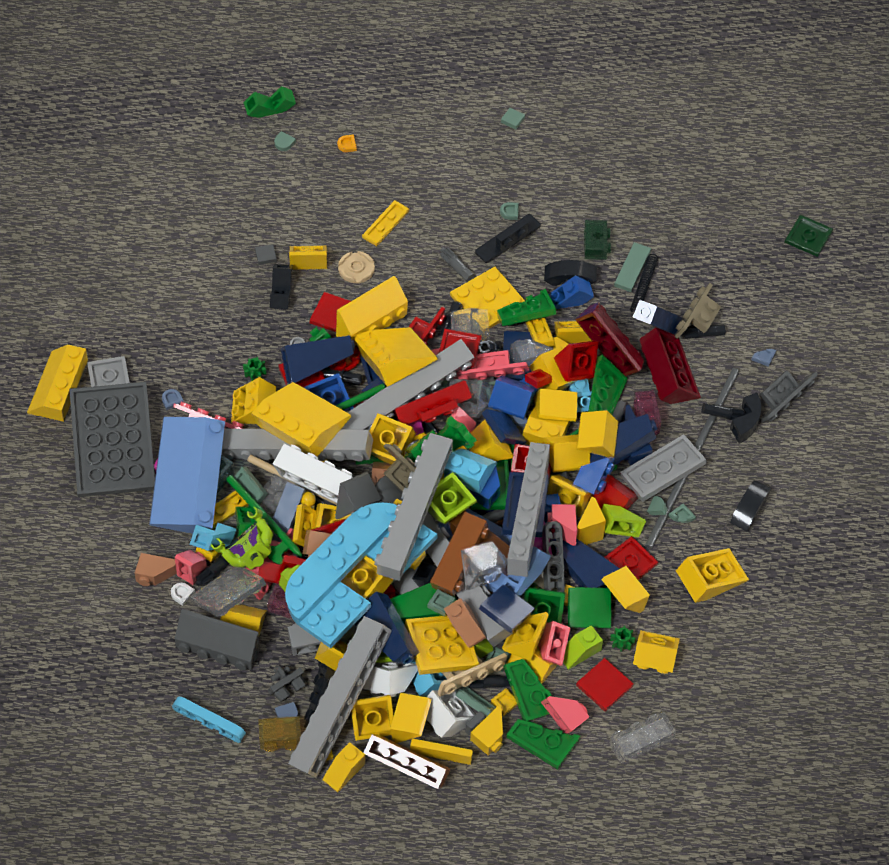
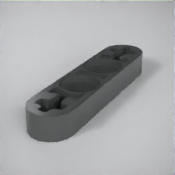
[542,521,565,593]

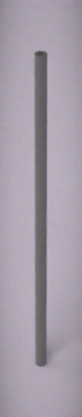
[645,368,739,549]

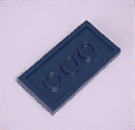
[502,472,549,538]

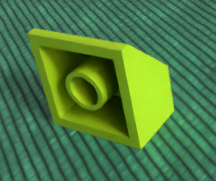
[428,472,477,524]

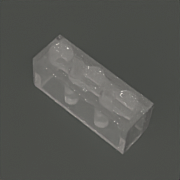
[609,712,676,765]

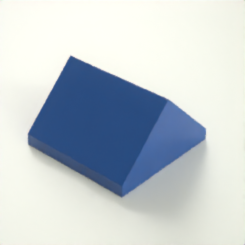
[488,375,537,419]

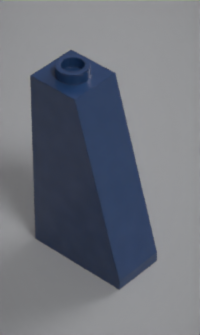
[633,300,683,334]
[280,335,355,385]
[590,414,658,466]
[550,538,620,588]
[355,591,419,665]

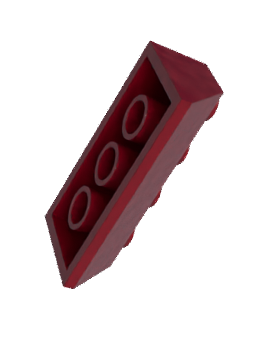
[575,302,644,376]
[639,327,701,404]

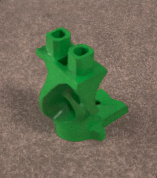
[404,416,477,463]

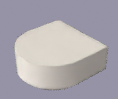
[171,583,195,606]

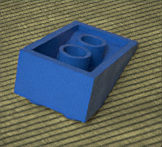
[303,373,354,412]

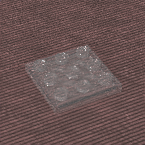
[189,567,266,617]

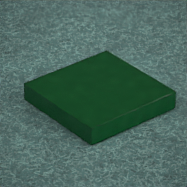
[784,215,833,257]

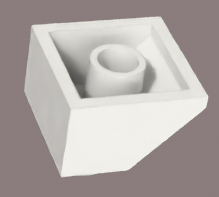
[363,661,418,697]
[426,690,475,738]

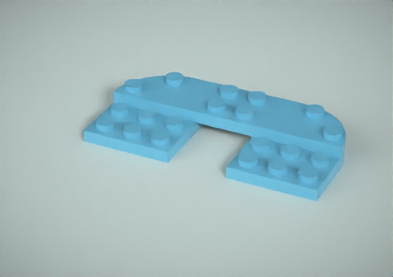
[285,502,438,648]

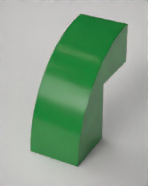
[243,86,296,118]

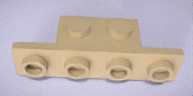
[437,653,507,697]

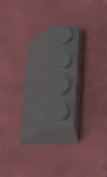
[175,609,260,670]

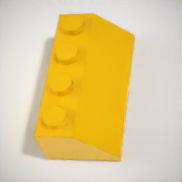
[336,276,408,346]
[27,345,88,422]

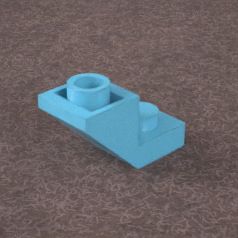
[569,379,592,412]
[190,523,236,551]

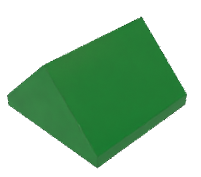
[524,587,565,624]

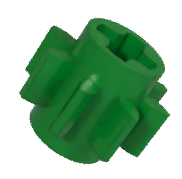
[309,327,332,342]
[243,357,267,381]
[610,626,635,652]

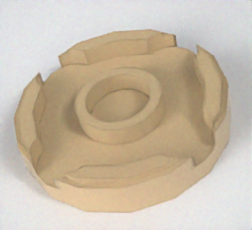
[338,251,375,283]

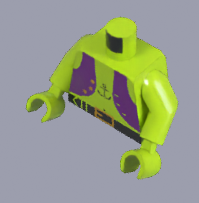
[211,507,273,570]

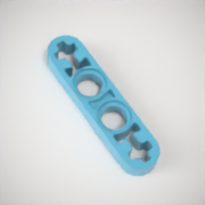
[172,696,246,743]

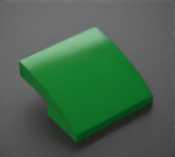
[568,587,611,629]

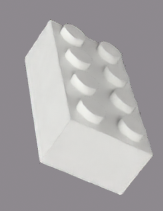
[273,444,353,503]

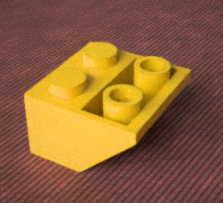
[231,377,276,424]

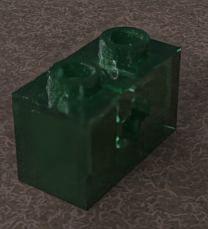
[584,220,611,260]

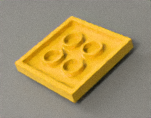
[450,267,525,333]
[405,615,479,675]

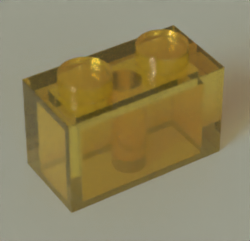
[258,716,301,752]

